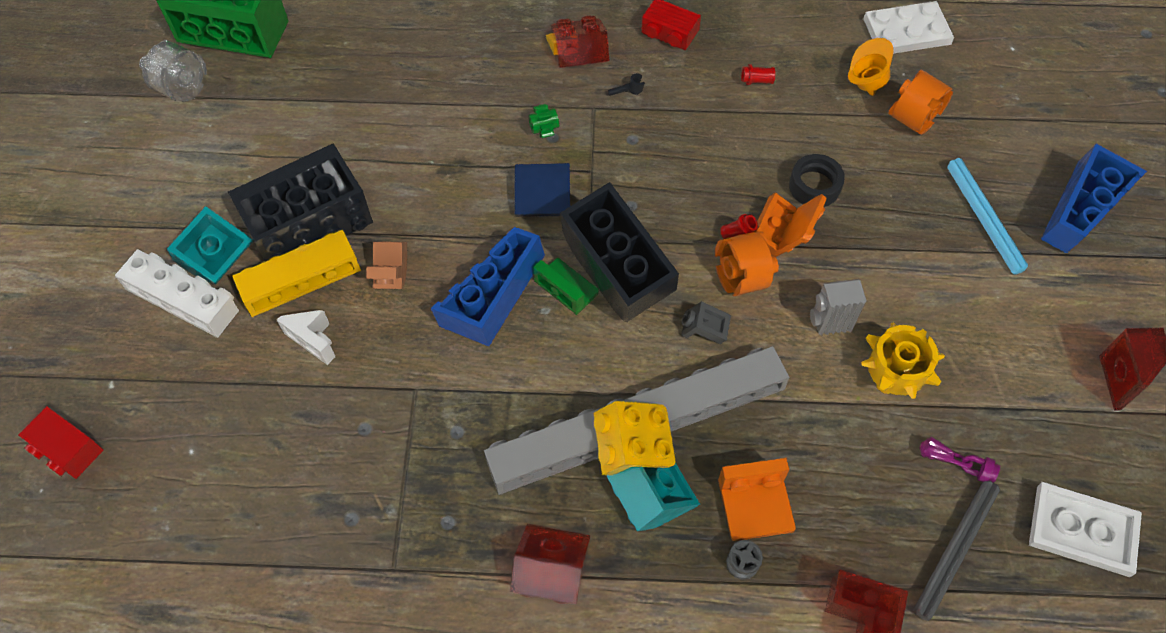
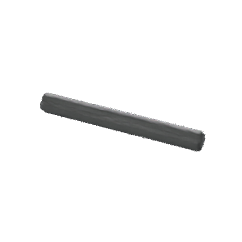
[913,481,1000,621]

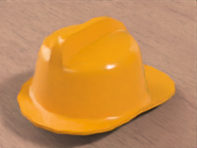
[848,38,894,96]

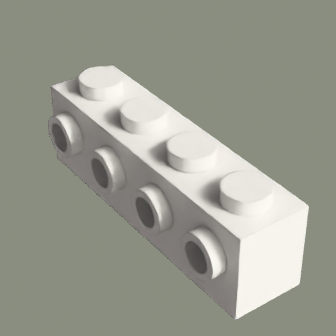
[115,249,239,338]

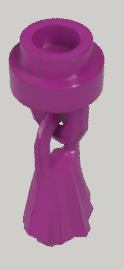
[919,437,1000,483]

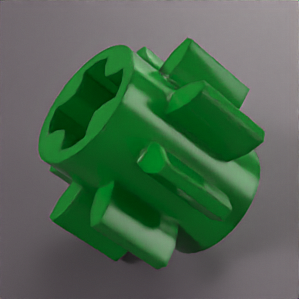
[528,104,560,139]

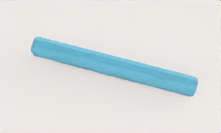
[947,158,1028,275]

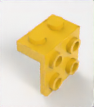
[593,401,676,475]

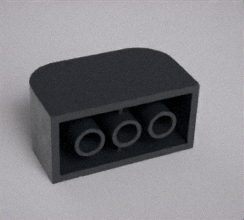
[560,182,679,322]

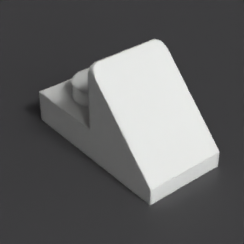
[277,310,336,365]

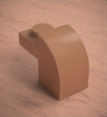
[366,241,407,289]

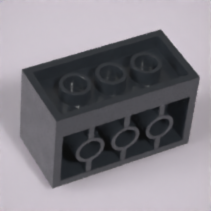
[228,143,373,262]

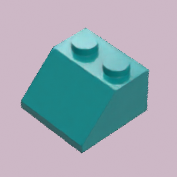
[167,206,253,285]
[607,463,700,532]

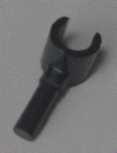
[608,73,645,96]

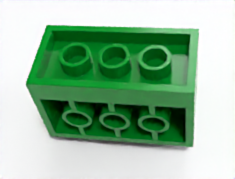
[156,0,289,58]

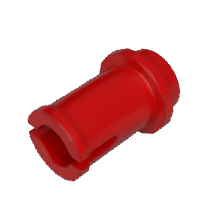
[741,64,776,85]
[720,214,758,239]

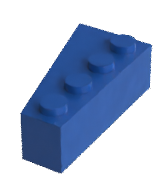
[1041,144,1147,254]
[431,227,545,346]

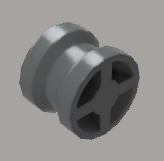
[726,540,763,580]

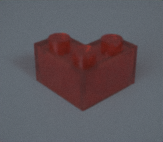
[824,570,909,633]

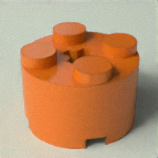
[888,70,953,135]
[715,231,779,296]

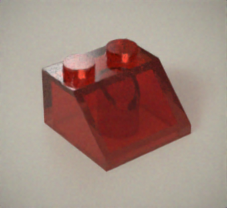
[1099,328,1166,411]
[510,524,590,604]

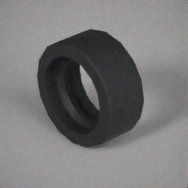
[789,154,845,207]

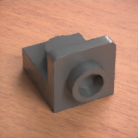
[681,301,731,344]

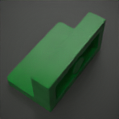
[533,258,599,315]

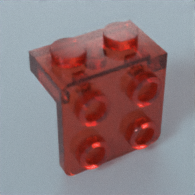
[551,16,610,68]

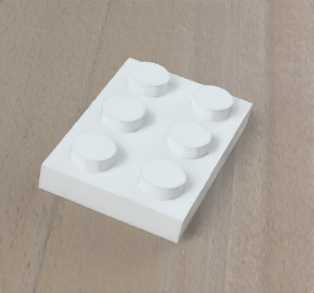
[863,1,954,54]
[1029,482,1142,577]

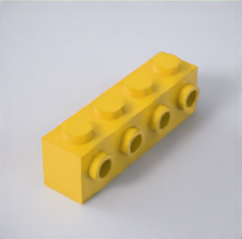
[232,230,361,317]

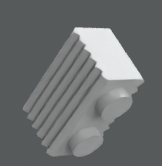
[810,279,866,336]

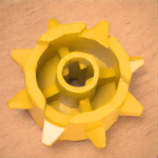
[861,322,945,399]

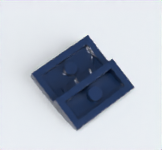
[515,163,570,217]

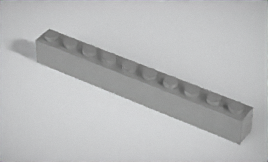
[484,346,790,495]

